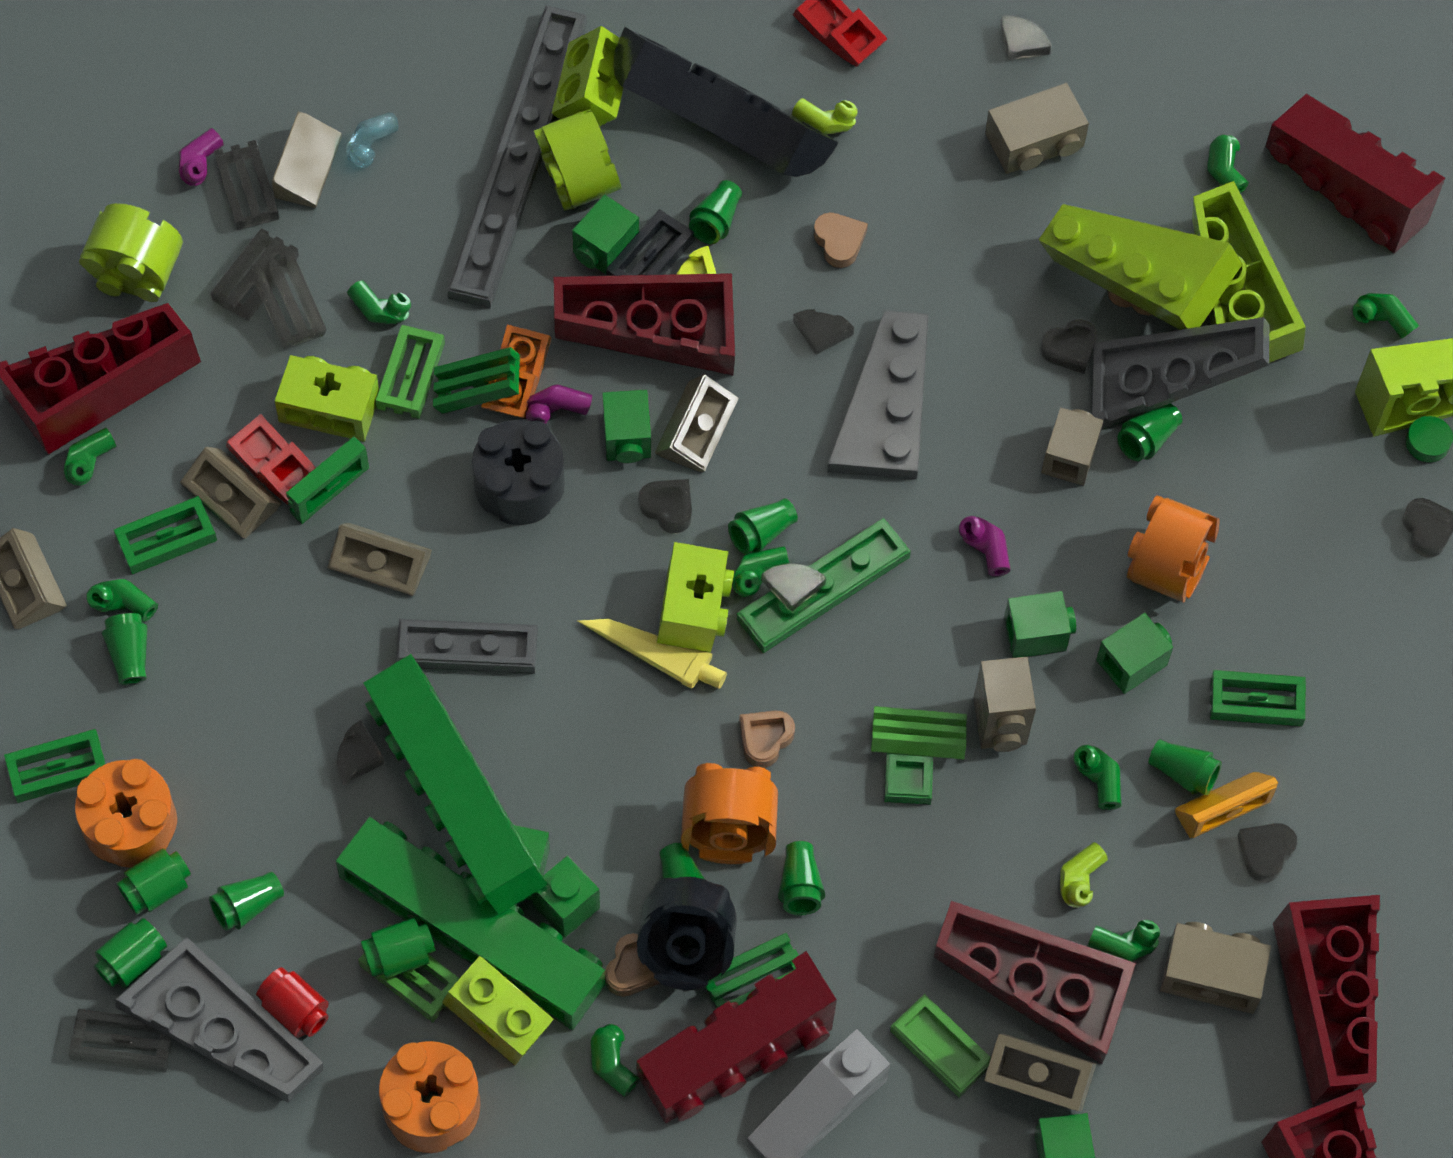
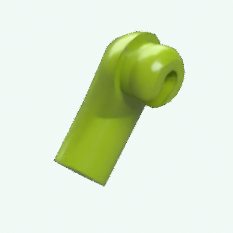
[791,98,858,135]
[1060,842,1108,908]

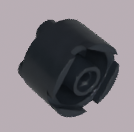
[472,420,565,525]
[637,877,737,990]

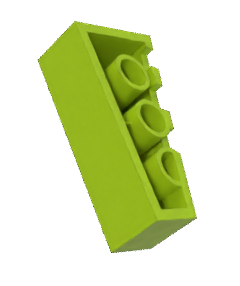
[1192,181,1306,363]
[1039,204,1243,330]
[1355,338,1453,437]

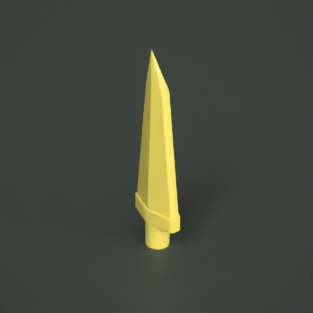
[578,619,727,689]

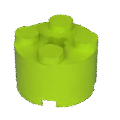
[533,109,622,211]
[79,203,183,302]

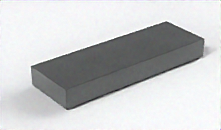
[396,619,538,673]

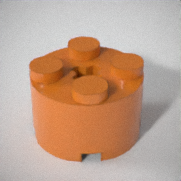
[1127,495,1220,603]
[75,759,177,868]
[681,763,778,864]
[379,1041,481,1153]

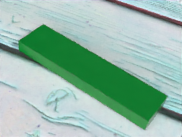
[737,518,911,654]

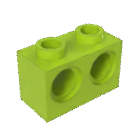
[551,26,624,127]

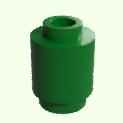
[116,848,191,915]
[93,918,167,989]
[360,918,436,978]

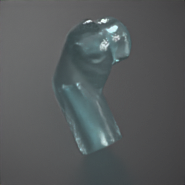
[346,112,399,168]

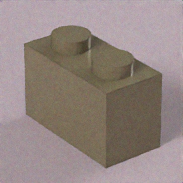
[985,83,1089,174]
[973,657,1036,752]
[1160,922,1271,1014]
[984,1034,1096,1111]

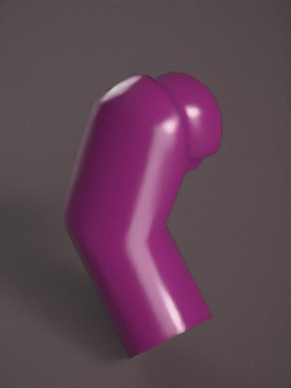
[178,128,224,186]
[526,385,592,424]
[959,516,1011,577]

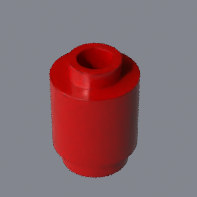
[256,967,329,1038]

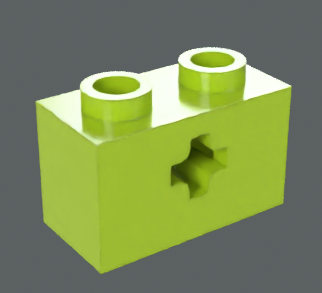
[275,355,379,442]
[657,542,734,653]
[442,956,554,1065]

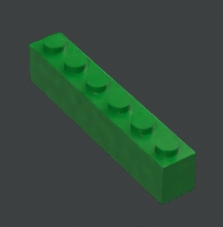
[363,654,548,915]
[336,817,606,1031]

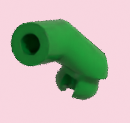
[1207,134,1249,194]
[347,280,411,324]
[1352,293,1419,339]
[63,427,117,486]
[732,546,789,597]
[86,579,158,622]
[1073,745,1122,810]
[1087,920,1160,962]
[590,1024,640,1097]

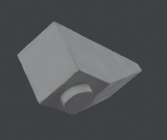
[747,1029,890,1158]

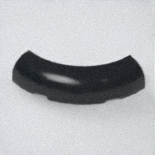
[613,27,838,177]

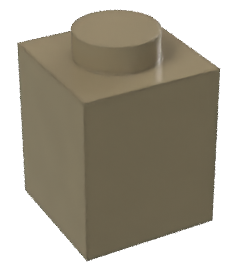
[1041,407,1104,486]

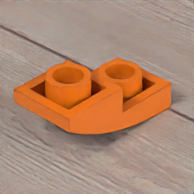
[481,324,552,419]

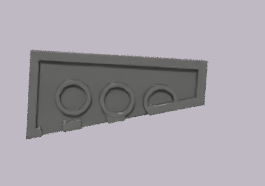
[827,310,929,479]
[1092,317,1270,429]
[116,937,323,1102]

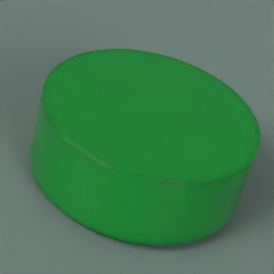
[1405,416,1453,463]

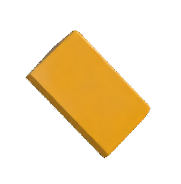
[1175,772,1278,838]

